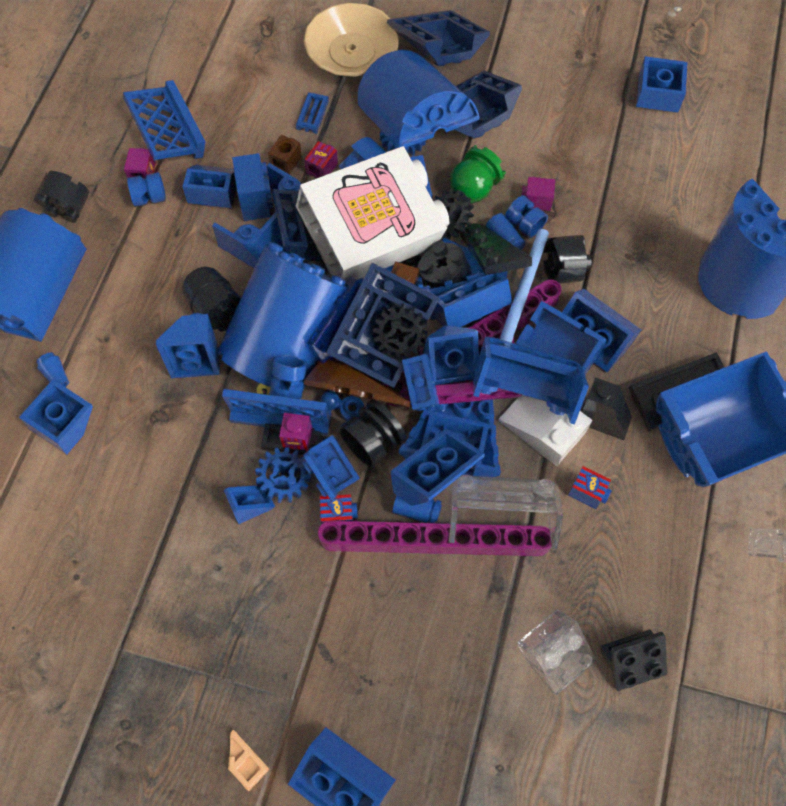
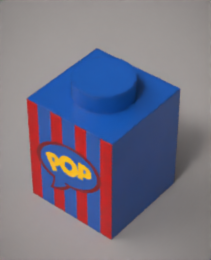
[568,466,612,509]
[320,494,358,524]

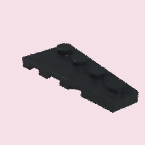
[460,223,532,275]

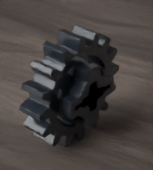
[435,189,474,240]
[373,303,428,359]

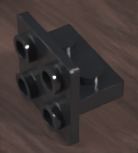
[600,629,667,691]

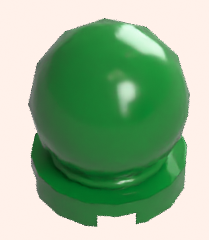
[449,145,506,203]

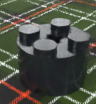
[34,171,90,223]
[543,235,592,284]
[418,241,472,289]

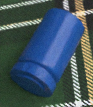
[485,213,526,250]
[392,496,442,523]

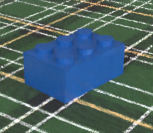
[516,301,607,375]

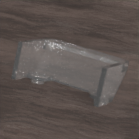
[449,475,563,549]

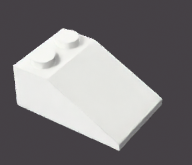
[498,395,592,466]

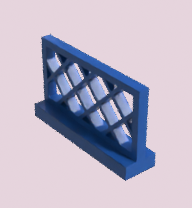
[123,80,206,160]
[222,389,332,436]

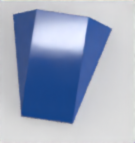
[399,382,501,484]

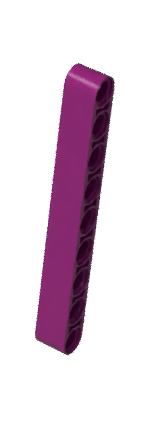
[384,280,562,406]
[318,521,554,556]

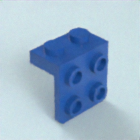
[302,435,360,500]

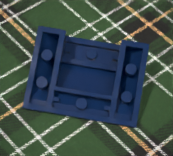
[387,10,490,66]
[454,70,522,138]
[272,189,326,266]
[326,263,439,388]

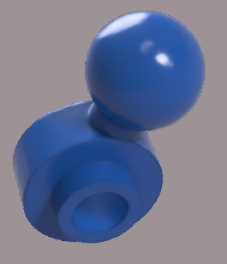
[320,391,364,421]

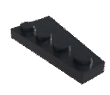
[628,352,725,432]

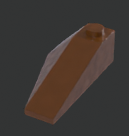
[304,357,412,408]

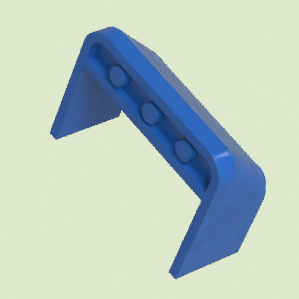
[212,163,301,268]
[473,337,589,425]

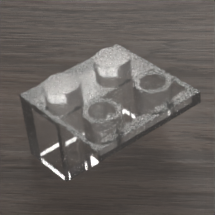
[517,609,597,695]

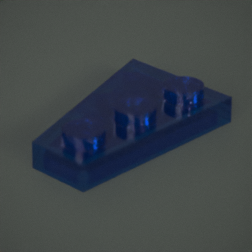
[307,277,360,363]

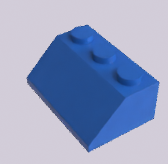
[562,289,642,372]
[156,313,220,378]
[390,429,485,506]
[288,727,396,806]

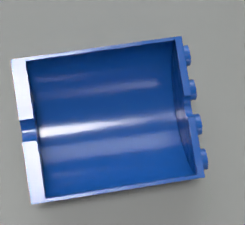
[358,50,480,148]
[698,178,786,319]
[0,208,87,342]
[217,241,352,393]
[656,351,786,487]

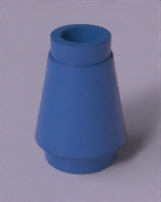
[36,352,69,387]

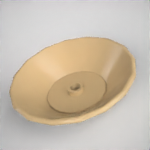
[304,3,400,77]

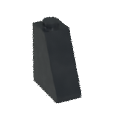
[581,377,632,440]

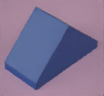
[224,485,275,524]

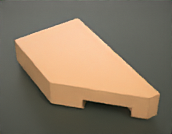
[228,730,270,791]

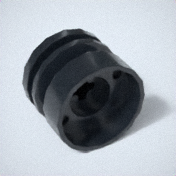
[338,399,406,468]

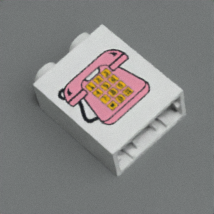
[296,146,449,285]

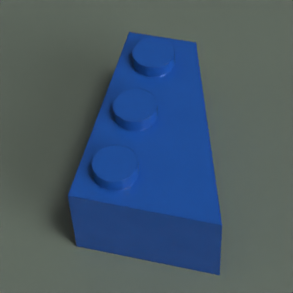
[423,272,512,327]

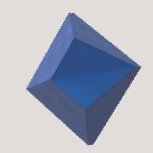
[422,325,479,385]

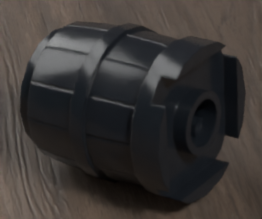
[182,266,241,332]

